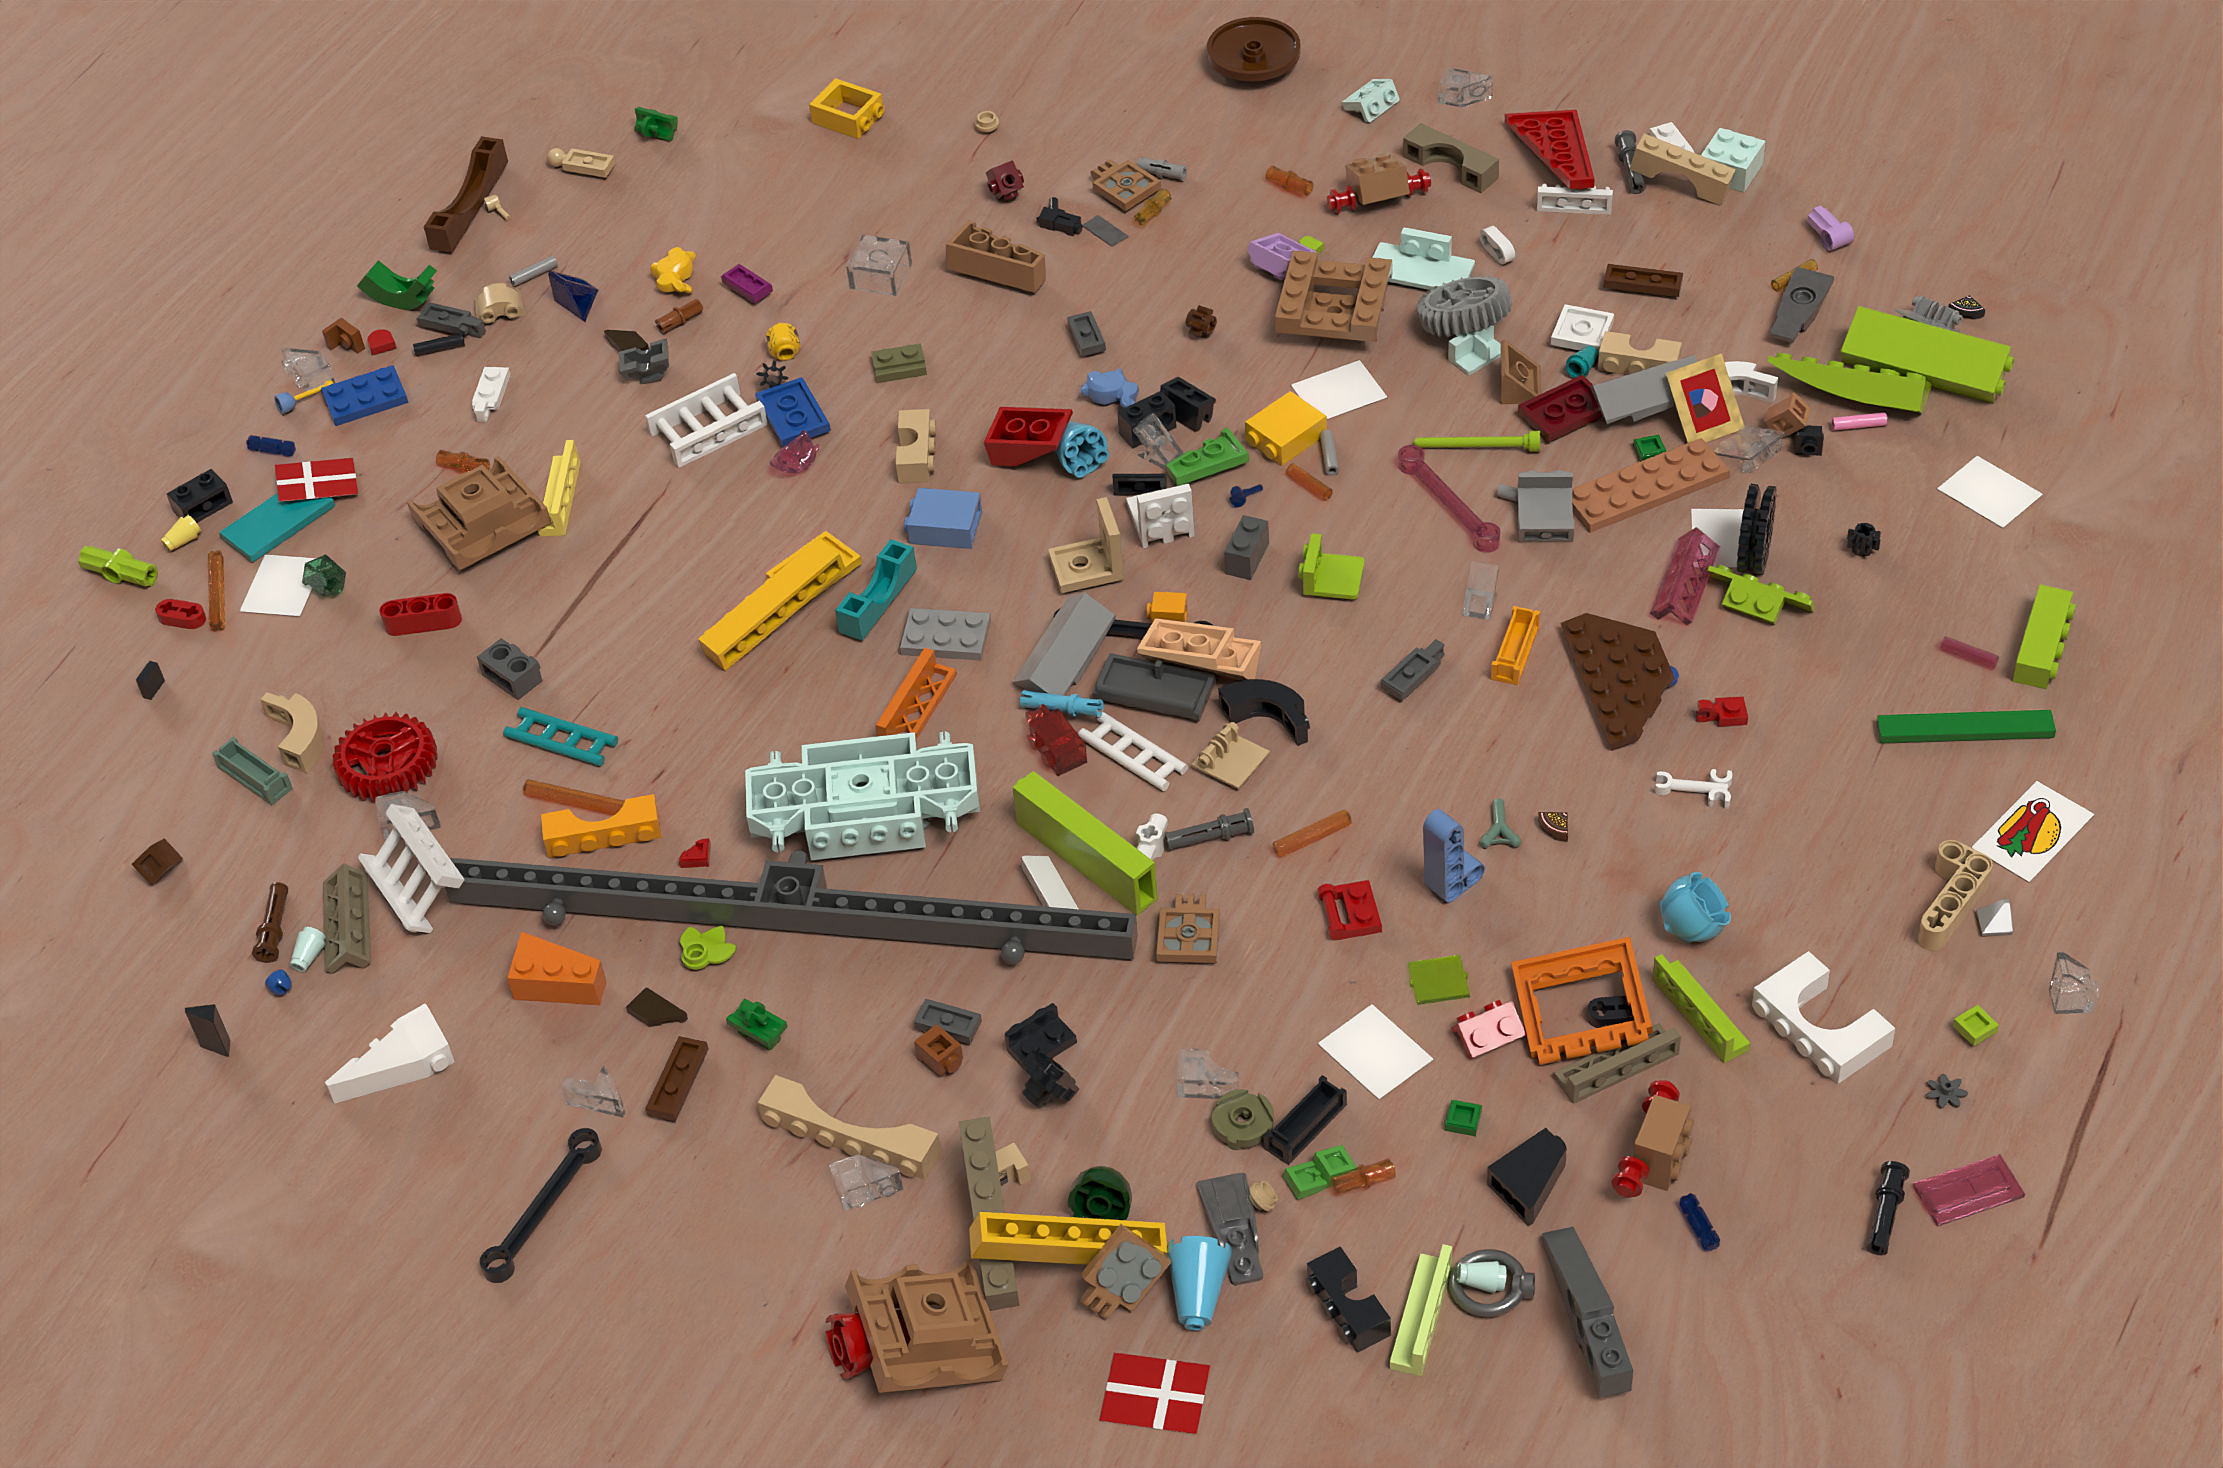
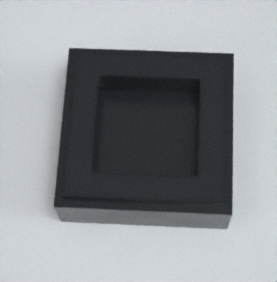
[136,661,165,700]

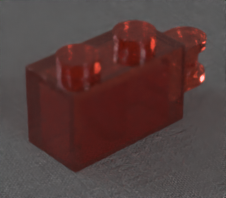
[1025,704,1087,776]

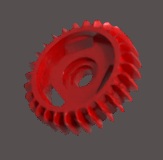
[332,712,438,803]

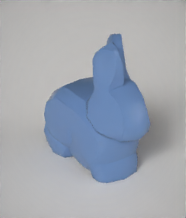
[1080,369,1139,408]

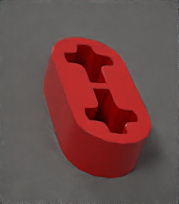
[155,599,207,629]

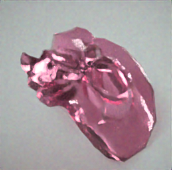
[770,430,820,473]

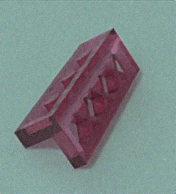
[1650,527,1720,625]

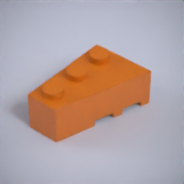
[507,932,607,1005]

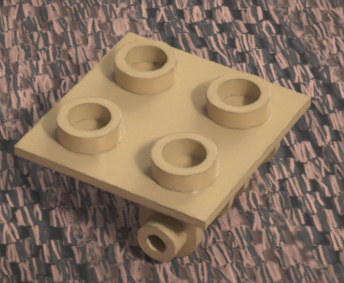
[1191,722,1270,789]

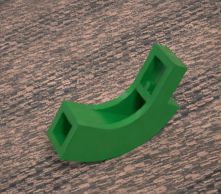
[357,260,437,310]

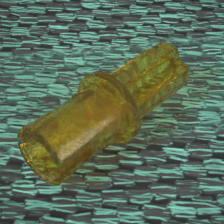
[1134,189,1172,225]

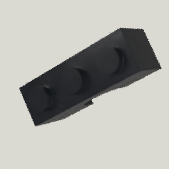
[1305,1246,1391,1353]

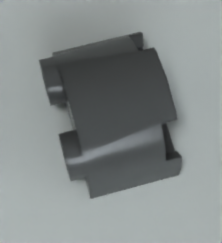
[619,338,669,384]

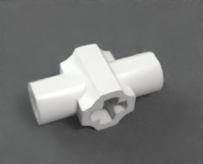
[1136,813,1168,860]

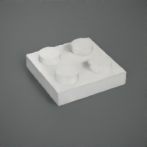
[1551,304,1614,354]

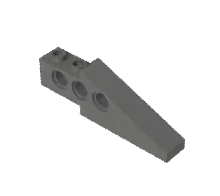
[1542,1227,1633,1398]

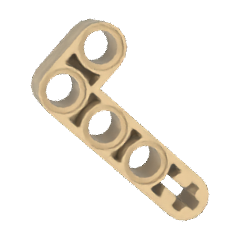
[1918,840,1993,951]

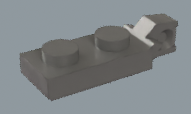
[416,302,486,337]
[1380,639,1445,701]

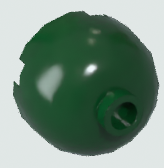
[1068,1166,1132,1220]

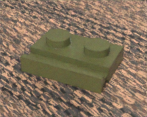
[871,343,927,383]

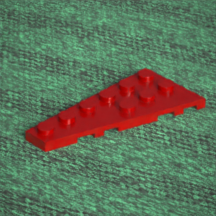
[1505,110,1595,190]

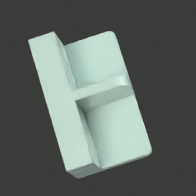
[1448,325,1501,375]

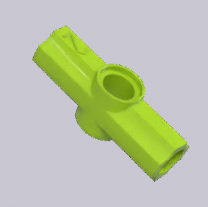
[78,546,158,587]

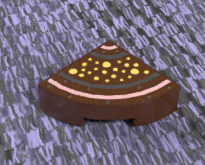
[1538,812,1568,841]

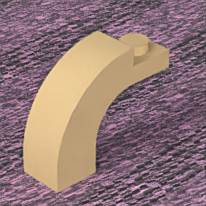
[260,692,324,773]

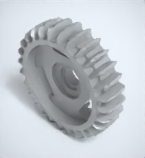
[1417,275,1512,337]

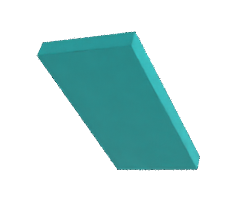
[219,493,335,563]

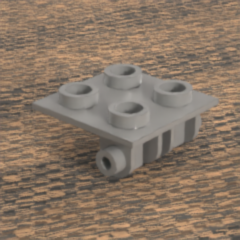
[1895,296,1963,333]

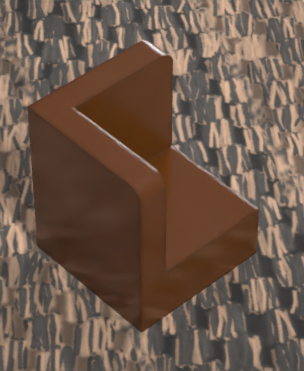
[132,838,183,885]

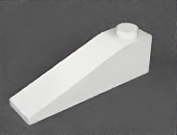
[325,1004,455,1104]

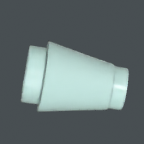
[289,927,326,972]
[1457,1261,1506,1294]

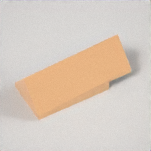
[1137,618,1261,681]

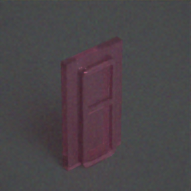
[1913,1154,2025,1227]

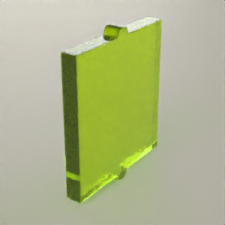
[1408,955,1470,1005]

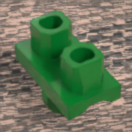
[634,107,678,141]
[726,998,788,1050]

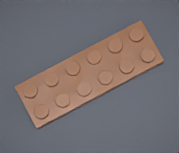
[1572,438,1730,533]

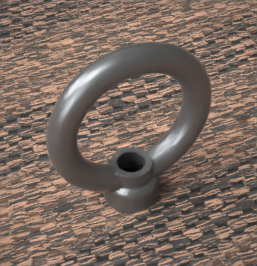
[1449,1249,1535,1317]

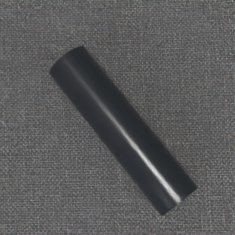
[413,333,465,356]

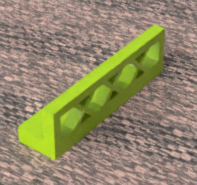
[1652,954,1750,1063]

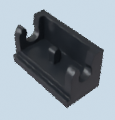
[1160,377,1216,432]

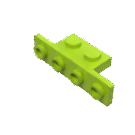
[1707,565,1815,625]

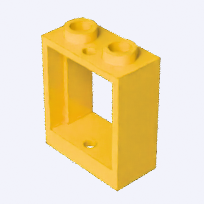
[809,78,884,139]

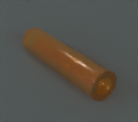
[1286,463,1333,501]

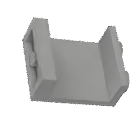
[1518,470,1574,542]

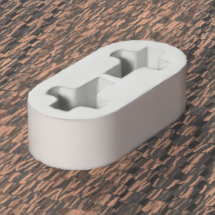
[1479,226,1515,265]

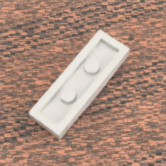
[1537,184,1613,215]

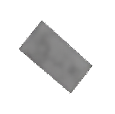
[1083,215,1128,246]

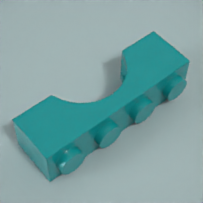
[835,539,917,641]

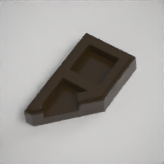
[604,330,649,352]
[626,987,688,1027]

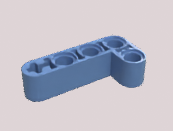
[1423,809,1485,903]

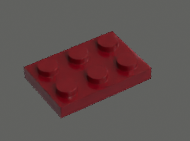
[1518,375,1603,442]

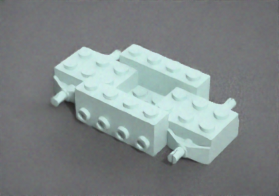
[745,731,980,860]

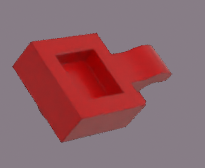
[1696,697,1748,727]

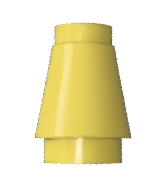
[161,515,202,552]

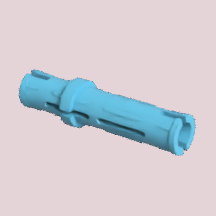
[1020,690,1104,717]

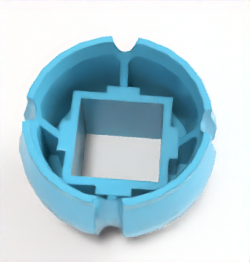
[1659,872,1731,943]

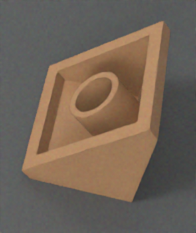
[1500,339,1542,404]

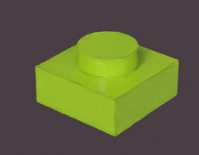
[1953,1005,1999,1046]

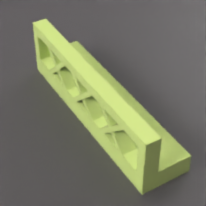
[1390,1244,1452,1376]

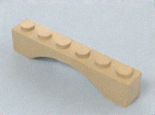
[758,1075,941,1180]

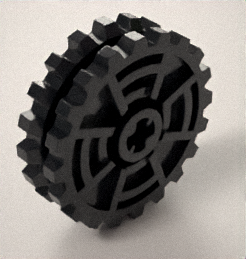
[1737,483,1777,575]

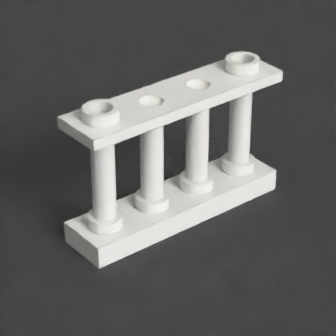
[645,373,768,468]
[358,804,465,933]

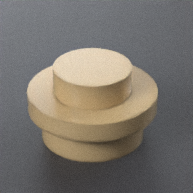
[975,111,999,133]
[1249,1181,1278,1211]

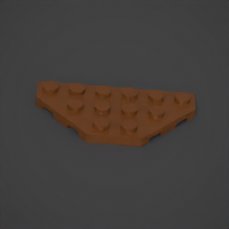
[1560,613,1675,751]

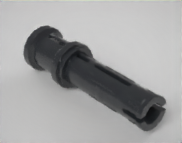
[1867,1161,1910,1255]

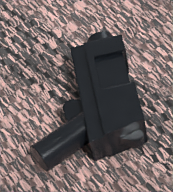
[1036,197,1083,236]

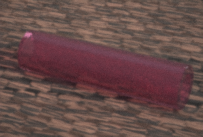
[1940,636,1999,669]

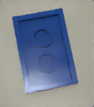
[321,365,409,426]
[755,377,831,447]

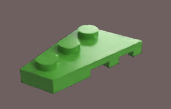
[1166,427,1249,486]

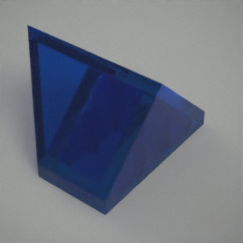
[548,270,598,322]

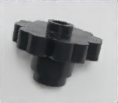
[1022,1050,1079,1107]

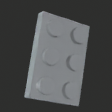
[900,608,991,660]

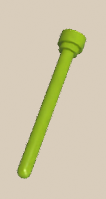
[1413,431,1540,452]

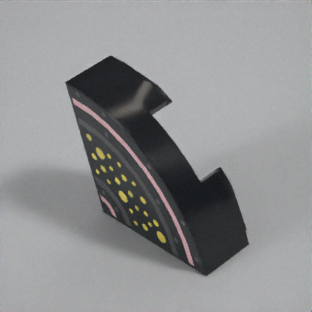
[1948,295,1985,319]

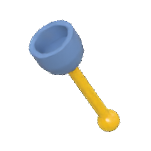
[274,380,334,414]

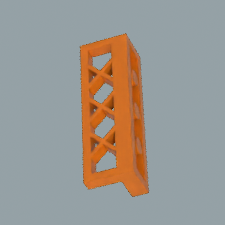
[875,648,957,740]

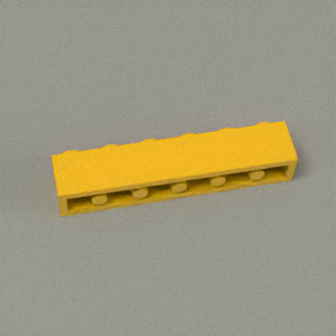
[698,538,846,671]
[969,1212,1168,1265]

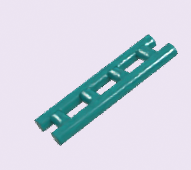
[503,707,618,767]

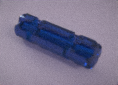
[246,435,296,456]
[1679,1193,1720,1252]

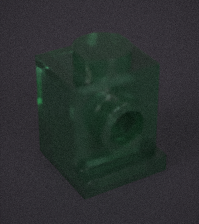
[302,554,346,597]

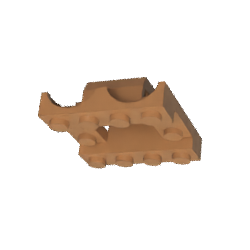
[1275,250,1392,342]
[407,456,552,570]
[845,1259,1009,1393]

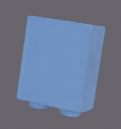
[904,488,982,549]

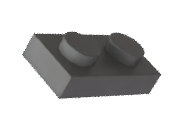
[1067,311,1106,356]
[914,999,982,1044]

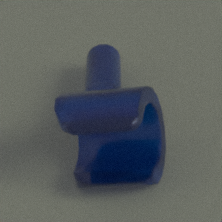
[1229,484,1263,508]

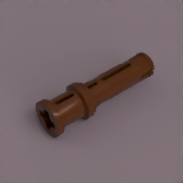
[252,882,288,963]

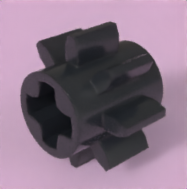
[756,360,788,389]
[1847,523,1881,557]

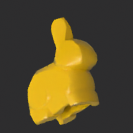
[650,247,696,293]

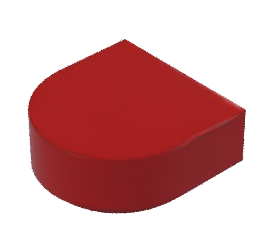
[367,329,396,355]

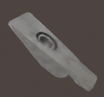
[1770,267,1834,343]
[1197,1172,1263,1286]

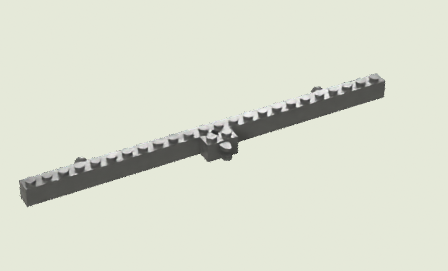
[445,850,1138,964]

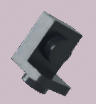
[1794,425,1824,456]

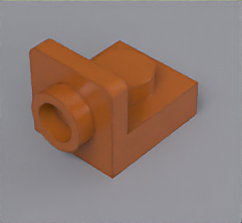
[322,318,366,354]

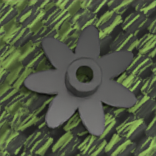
[1927,1074,1968,1108]

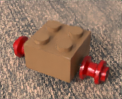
[1327,153,1431,214]
[1611,1080,1694,1198]

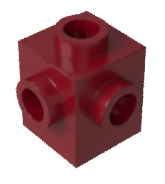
[986,160,1024,201]

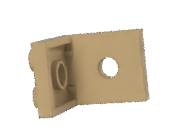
[1048,497,1124,593]

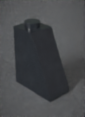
[1487,1128,1567,1227]

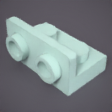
[1342,79,1399,122]

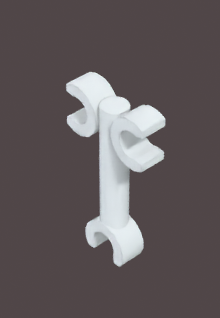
[1655,769,1732,809]

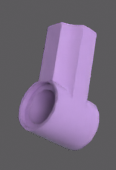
[1807,206,1854,251]

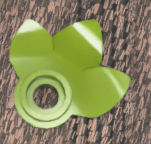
[680,926,737,970]

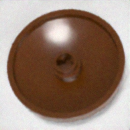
[1207,17,1301,81]

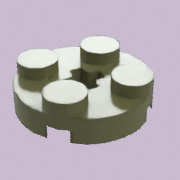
[1212,1089,1274,1150]

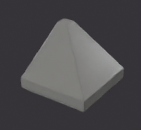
[1976,899,2013,936]

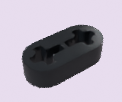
[1587,996,1634,1028]

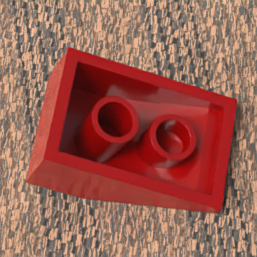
[983,407,1073,466]

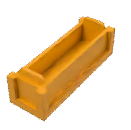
[1491,606,1540,685]

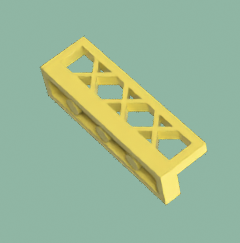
[538,440,581,536]

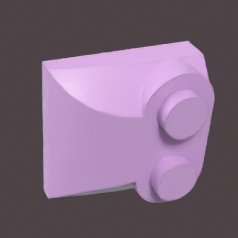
[1247,233,1316,280]

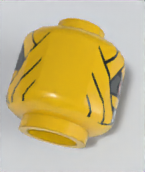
[766,323,801,361]

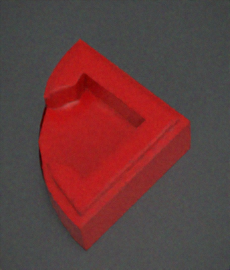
[679,838,711,868]

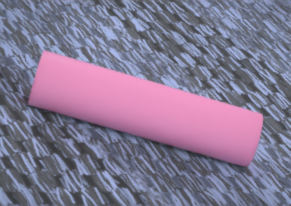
[1831,412,1887,431]

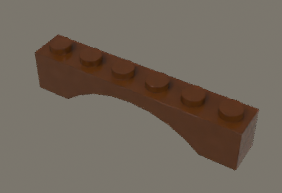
[424,136,508,253]

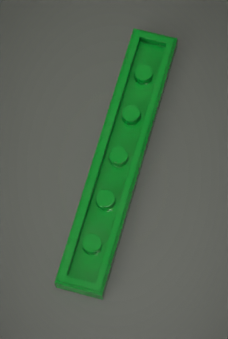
[1876,710,2056,743]

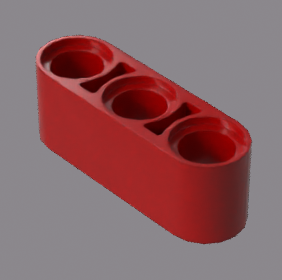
[379,593,462,636]

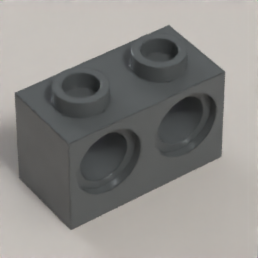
[477,638,542,700]

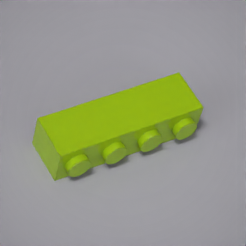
[2012,584,2076,690]

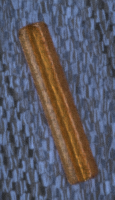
[1273,809,1352,857]

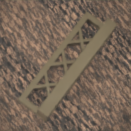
[323,863,371,974]
[1554,1023,1681,1104]

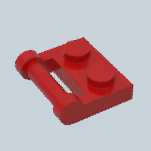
[1317,880,1382,940]

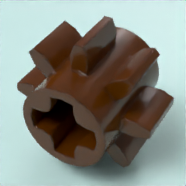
[1185,305,1217,338]

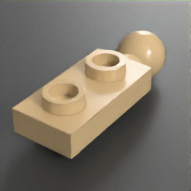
[547,148,616,178]

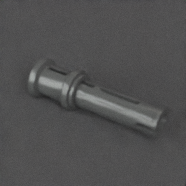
[1614,130,1646,194]
[1165,808,1254,850]

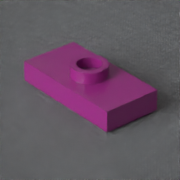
[721,264,773,304]

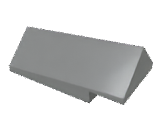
[1590,355,1697,424]
[1013,593,1116,695]

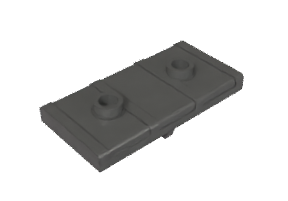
[1092,653,1216,721]

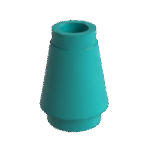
[1566,346,1598,378]

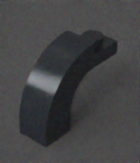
[1218,679,1310,746]

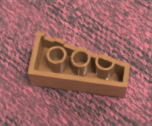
[946,220,1046,293]

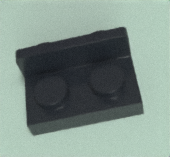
[1005,1003,1077,1072]

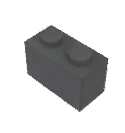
[1224,515,1269,580]

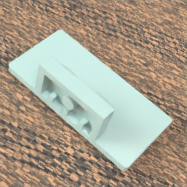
[1372,227,1475,290]

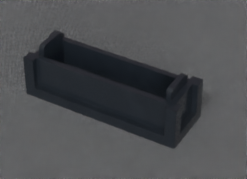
[1263,1075,1347,1165]

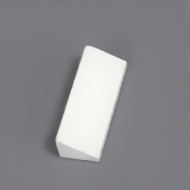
[1021,856,1079,909]

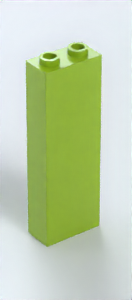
[1841,306,2015,403]
[1012,771,1158,916]

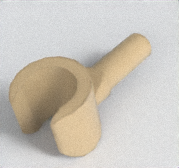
[484,195,511,221]

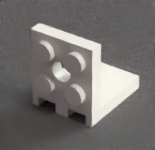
[1126,484,1195,548]

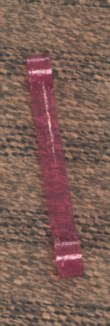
[1398,445,1501,553]

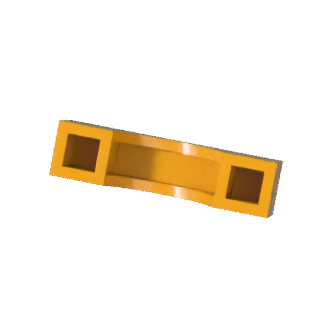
[541,794,662,858]

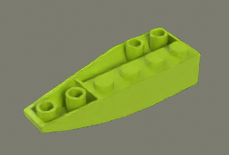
[1767,353,1932,413]

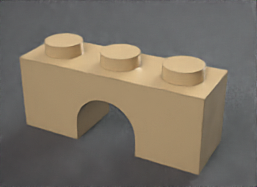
[1598,331,1682,375]
[896,409,937,483]

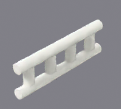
[1078,712,1188,791]

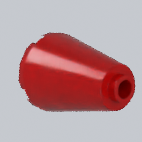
[825,1310,911,1379]

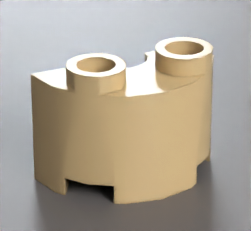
[474,283,526,325]

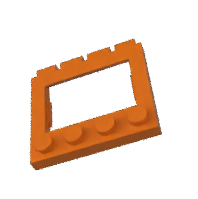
[1511,937,1653,1065]

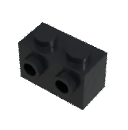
[166,469,233,523]

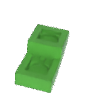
[1283,1145,1357,1200]

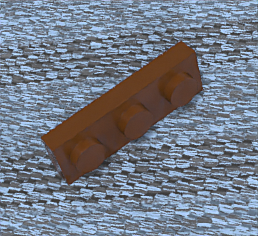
[1603,264,1683,297]
[645,1036,709,1122]

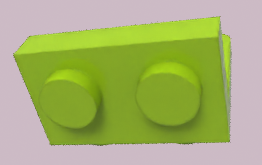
[1298,533,1365,599]

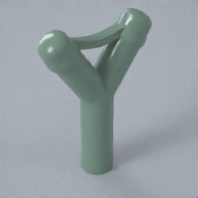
[1479,799,1522,848]

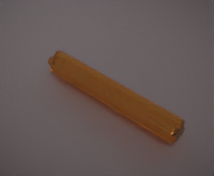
[208,550,225,632]
[523,779,625,815]

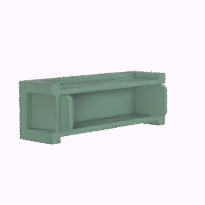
[212,737,293,806]

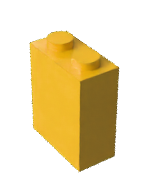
[1245,391,1327,466]

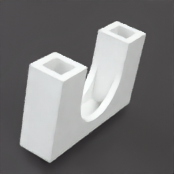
[1752,951,1895,1084]

